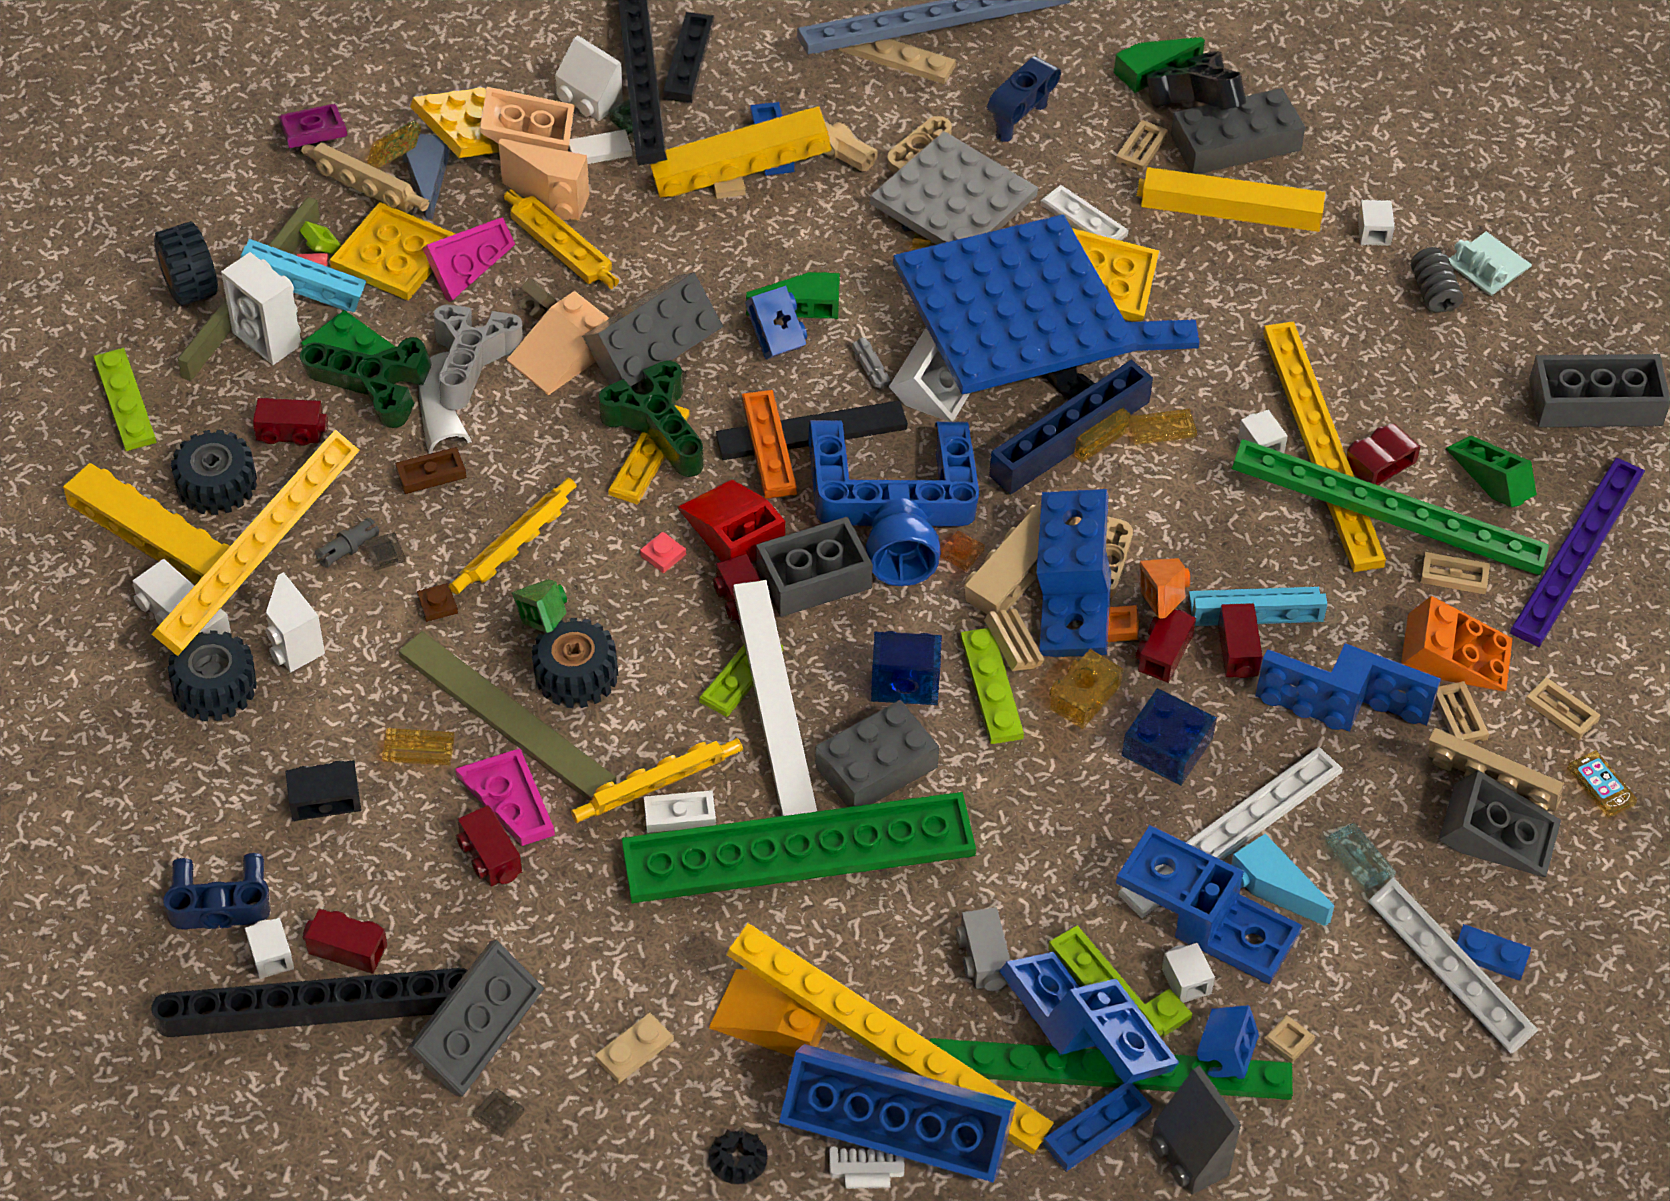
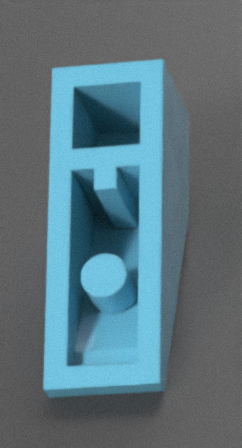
[1231,834,1335,926]

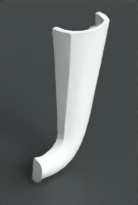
[418,351,472,454]

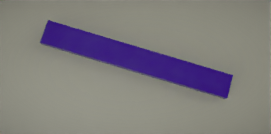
[1509,457,1645,648]

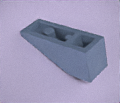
[403,133,449,219]

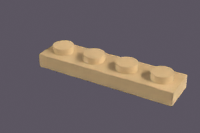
[839,39,956,84]

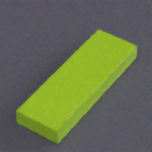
[699,644,783,717]

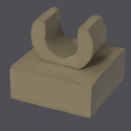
[519,278,559,319]

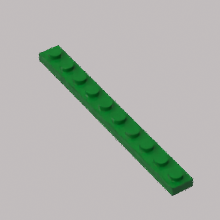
[1231,439,1549,575]
[930,1038,1293,1100]

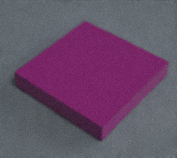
[278,104,348,148]

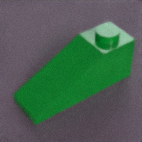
[1114,37,1205,93]
[746,272,840,319]
[1446,435,1537,508]
[512,579,567,633]

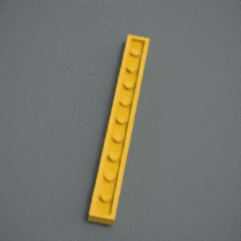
[1263,321,1386,572]
[152,430,360,656]
[727,923,1054,1155]

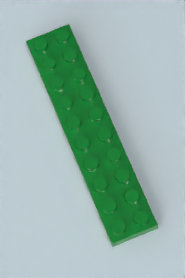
[621,792,976,904]

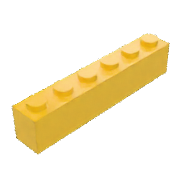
[650,106,832,198]
[63,463,230,585]

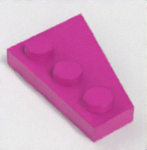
[422,217,515,303]
[455,748,555,846]

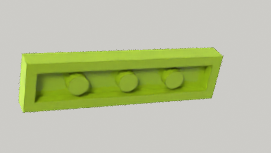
[94,348,157,451]
[960,628,1024,744]
[1048,925,1164,1046]

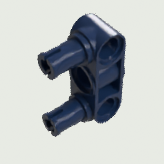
[987,56,1061,142]
[163,853,271,930]

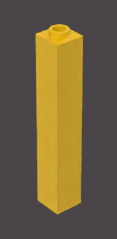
[1137,167,1326,232]

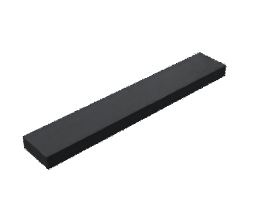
[716,400,908,461]

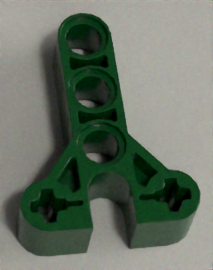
[300,337,431,428]
[599,360,704,477]

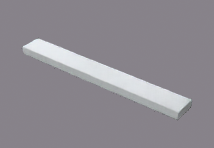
[733,580,817,816]
[1118,747,1343,918]

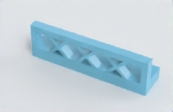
[240,239,366,312]
[1189,587,1327,626]

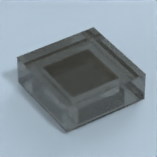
[364,532,406,571]
[472,1088,525,1138]

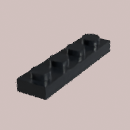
[663,12,714,103]

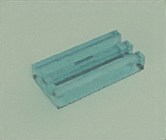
[1325,822,1396,891]

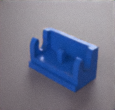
[1196,1005,1259,1079]

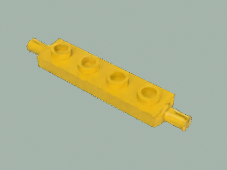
[504,189,619,289]
[449,477,577,595]
[571,738,743,823]

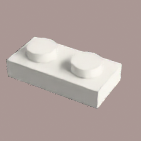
[644,790,716,833]

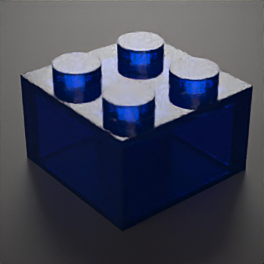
[871,631,942,705]
[1122,688,1217,786]

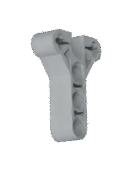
[434,304,523,410]

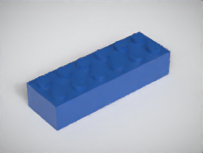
[779,1044,1016,1182]

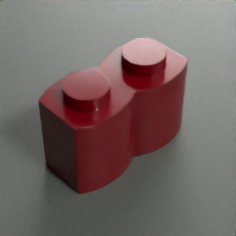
[1347,423,1421,486]

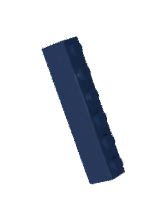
[989,359,1153,495]

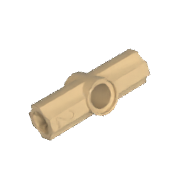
[824,122,878,172]

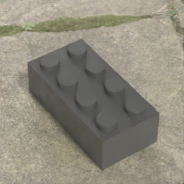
[1171,88,1306,174]
[582,272,724,387]
[1529,354,1670,427]

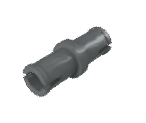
[315,517,379,568]

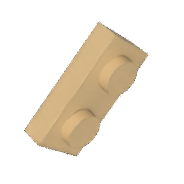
[595,1013,674,1084]

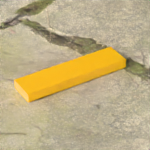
[608,405,690,505]

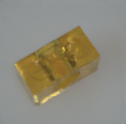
[1049,649,1123,729]

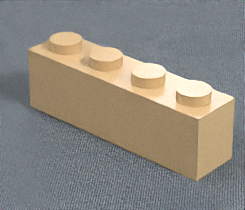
[964,500,1076,614]

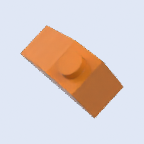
[1140,558,1190,618]

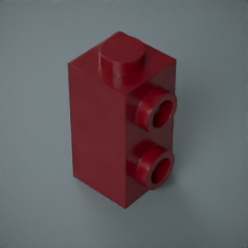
[253,398,328,445]
[713,554,760,630]
[1218,603,1263,678]
[1135,609,1196,683]
[456,805,522,887]
[303,908,388,974]

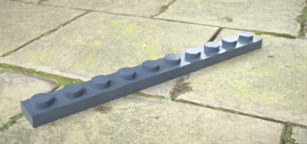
[797,0,1070,54]

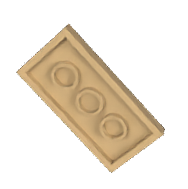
[1429,728,1564,811]

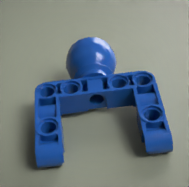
[808,420,979,586]

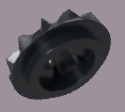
[708,1128,768,1184]

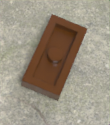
[395,447,467,494]

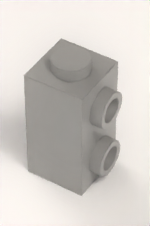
[956,907,1011,991]

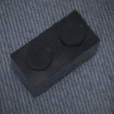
[285,760,362,821]

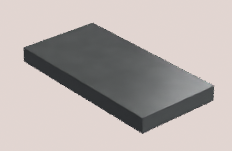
[407,940,545,1097]

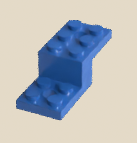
[1037,489,1112,657]
[1255,643,1441,732]
[1116,825,1302,985]
[1000,952,1179,1084]

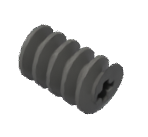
[1410,247,1464,312]

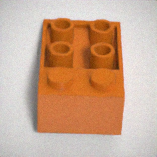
[1401,596,1513,692]

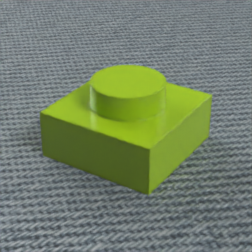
[299,221,341,254]
[1145,988,1193,1037]

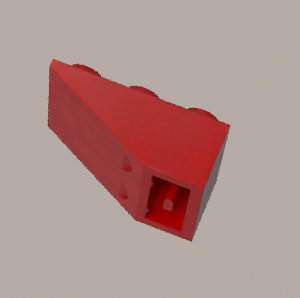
[678,479,785,563]

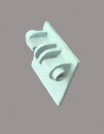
[1449,231,1532,296]

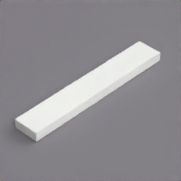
[1368,877,1538,1054]

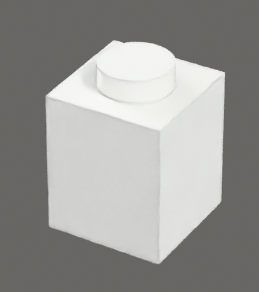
[1358,200,1395,246]
[1238,410,1288,453]
[245,918,294,979]
[1162,943,1215,1003]

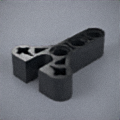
[1146,51,1246,109]

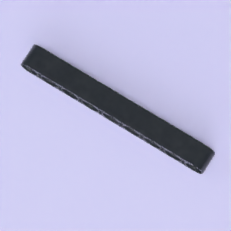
[151,968,468,1037]

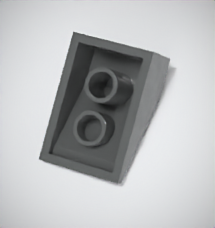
[1439,770,1561,877]
[1151,1066,1241,1195]

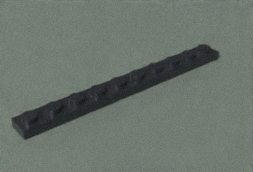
[618,0,667,166]

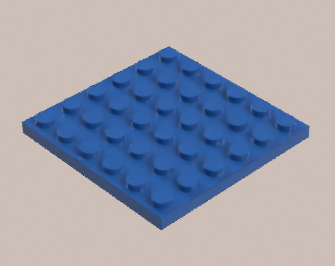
[893,214,1137,395]

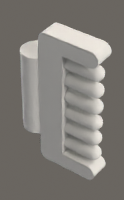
[830,1146,904,1189]

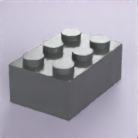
[756,517,873,617]
[815,700,939,807]

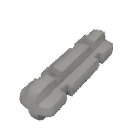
[852,337,891,389]

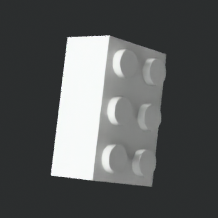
[221,252,301,365]

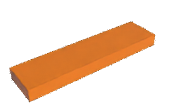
[742,390,797,499]

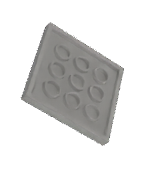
[870,131,1038,245]

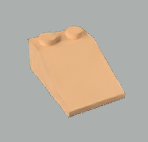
[479,87,574,151]
[499,139,589,220]
[507,291,610,395]

